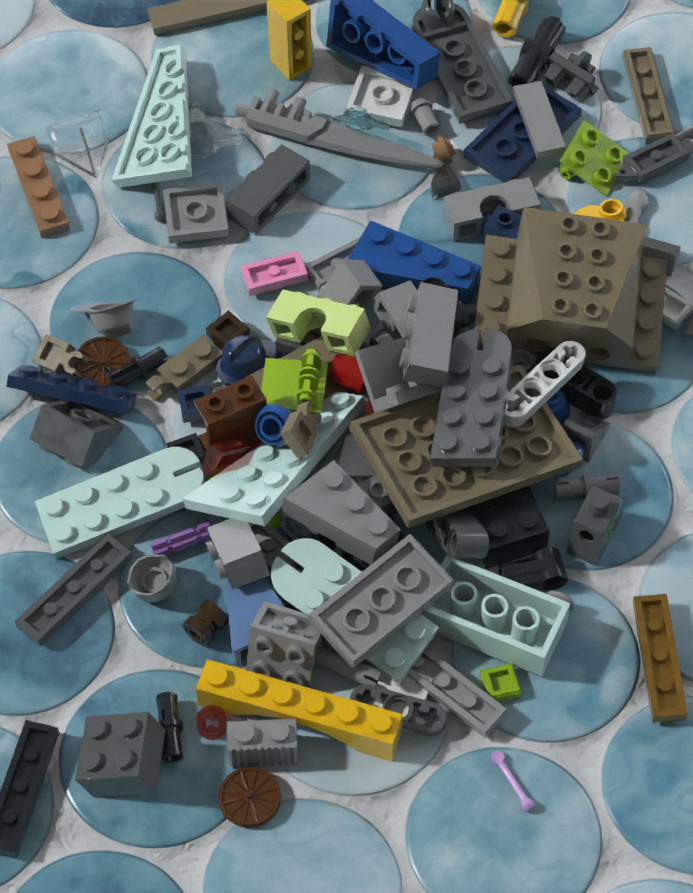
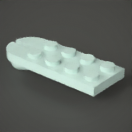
[35,447,207,559]
[271,538,440,683]

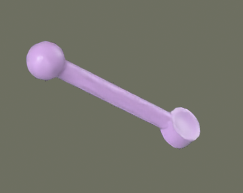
[491,751,535,812]

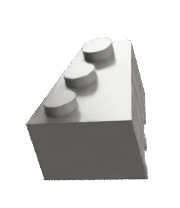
[399,282,458,388]
[281,460,401,565]

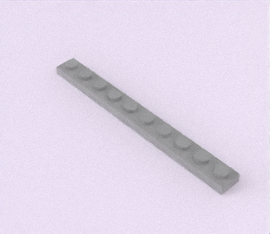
[249,523,507,738]

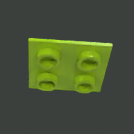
[559,119,630,197]
[261,349,328,413]

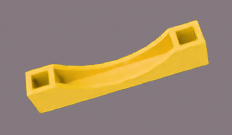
[196,659,403,762]

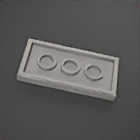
[308,534,455,669]

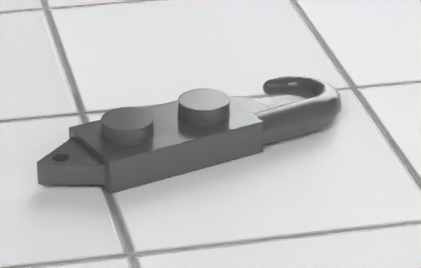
[615,126,693,183]

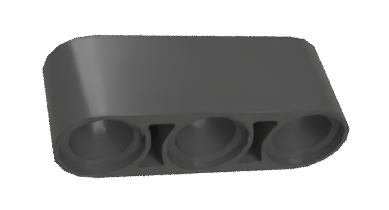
[426,508,489,559]

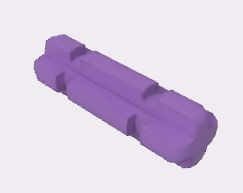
[151,522,211,556]

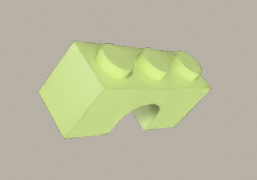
[266,289,371,357]

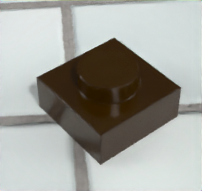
[206,310,250,349]

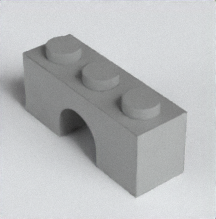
[443,177,541,242]

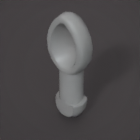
[626,188,649,223]

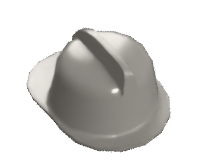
[70,299,139,337]

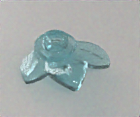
[332,107,389,131]

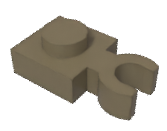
[32,334,89,378]
[280,401,322,458]

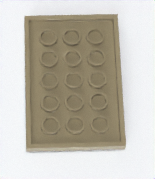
[349,365,583,528]

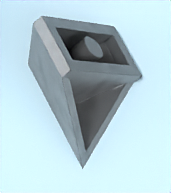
[561,411,610,462]

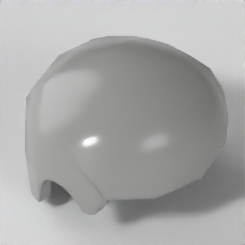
[127,554,178,603]

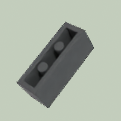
[226,144,310,235]

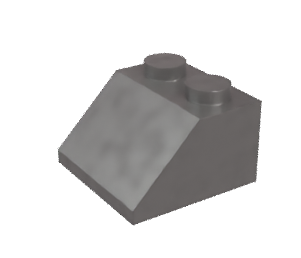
[29,400,124,468]

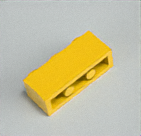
[266,0,312,80]

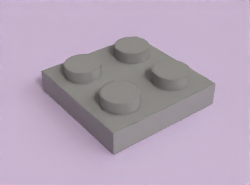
[163,183,229,243]

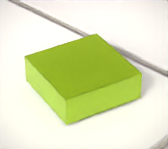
[479,663,522,702]

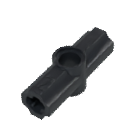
[508,16,566,87]

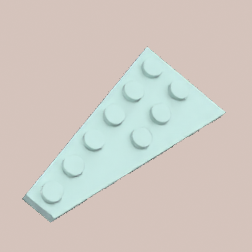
[111,45,192,188]
[182,391,366,526]

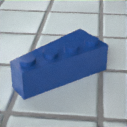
[326,0,440,90]
[347,220,481,304]

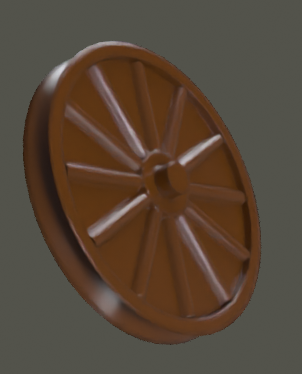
[75,337,131,387]
[218,767,281,828]

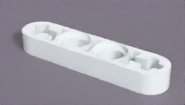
[504,341,586,427]

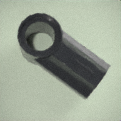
[498,547,568,591]

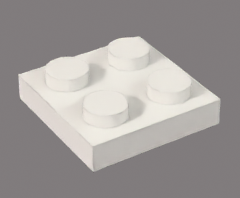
[346,66,415,127]

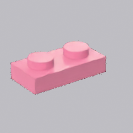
[241,251,308,296]

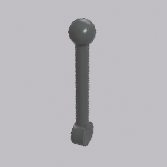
[151,182,166,222]

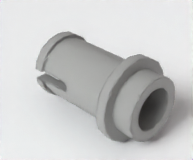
[410,98,441,136]

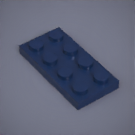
[463,80,582,183]

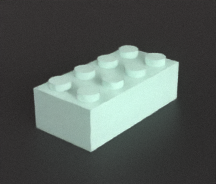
[420,554,570,676]

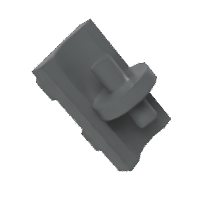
[545,51,599,102]

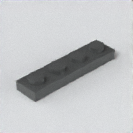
[15,534,132,646]

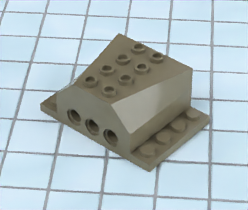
[474,207,667,373]

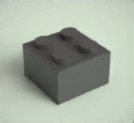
[75,712,166,797]

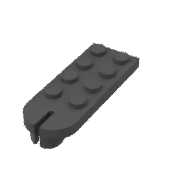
[412,0,514,124]
[430,328,513,467]

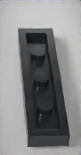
[0,720,60,858]

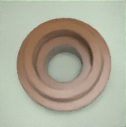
[432,136,456,164]

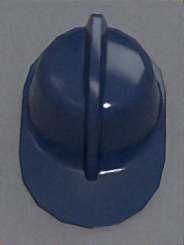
[216,335,283,385]

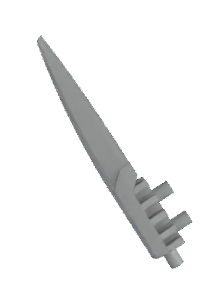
[235,89,444,167]

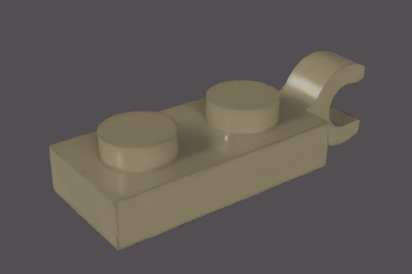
[146,334,223,401]

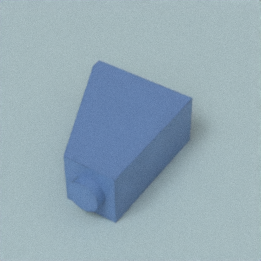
[226,577,284,667]

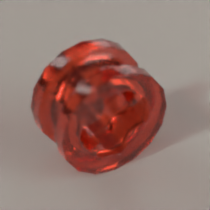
[196,705,227,740]

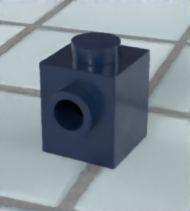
[481,205,522,244]

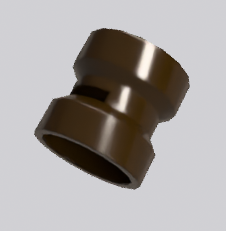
[182,600,229,647]

